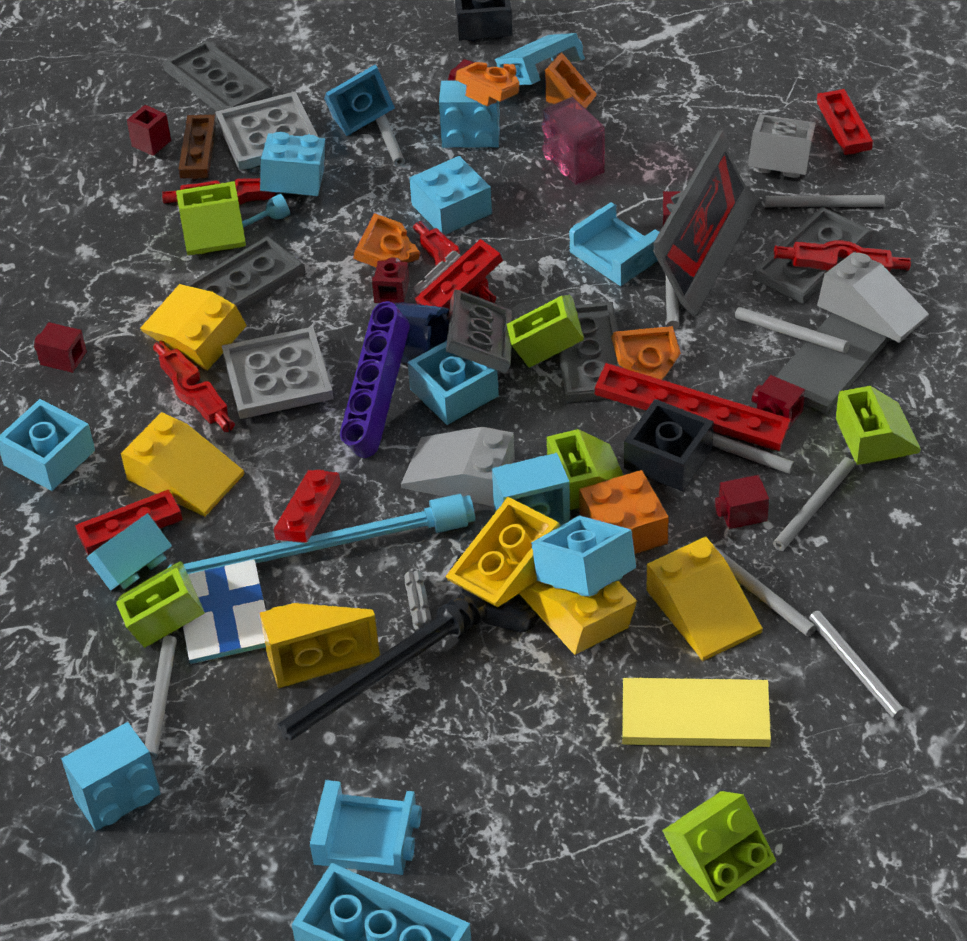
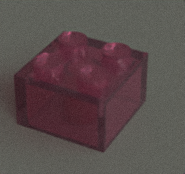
[542,97,605,185]

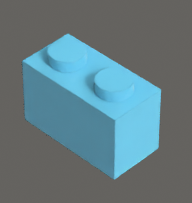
[86,513,172,591]

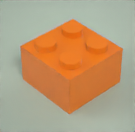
[579,470,669,554]

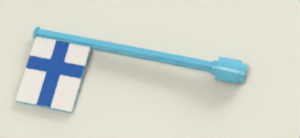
[167,494,475,664]

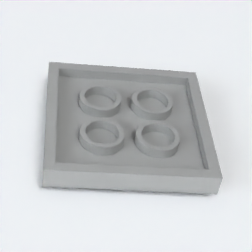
[215,91,319,171]
[222,327,334,419]

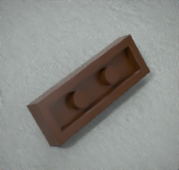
[178,114,217,179]

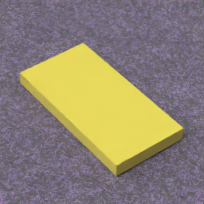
[622,678,771,747]

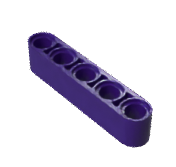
[340,301,410,458]

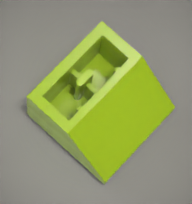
[176,181,246,256]
[507,295,584,368]
[836,386,921,465]
[547,429,624,510]
[116,561,205,648]
[662,791,776,902]

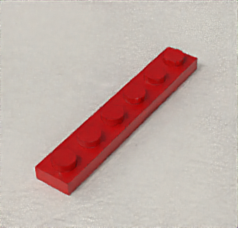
[594,363,791,452]

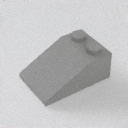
[748,114,816,178]
[817,252,929,343]
[401,427,515,506]

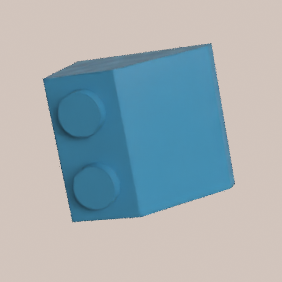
[324,65,395,136]

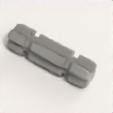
[413,251,461,296]
[404,570,432,631]

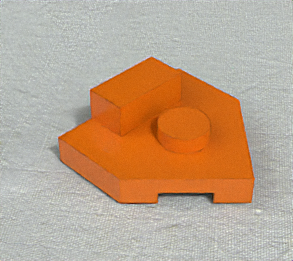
[456,62,519,107]
[353,213,420,267]
[611,326,681,380]

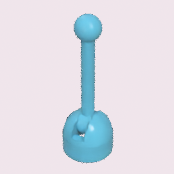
[242,194,290,227]

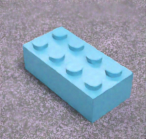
[291,863,471,941]

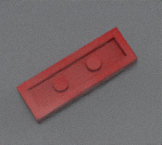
[817,89,873,155]
[415,239,503,310]
[273,470,341,543]
[75,489,183,556]

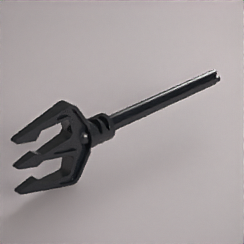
[277,553,540,741]

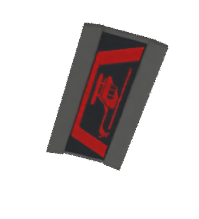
[653,130,758,315]

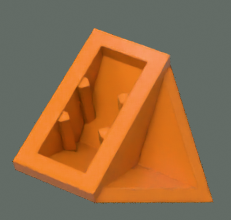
[545,52,597,112]

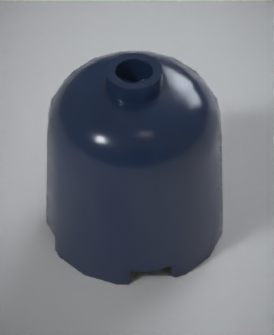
[382,302,449,364]

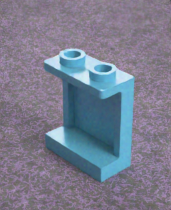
[495,33,585,85]
[569,202,660,286]
[310,780,422,875]

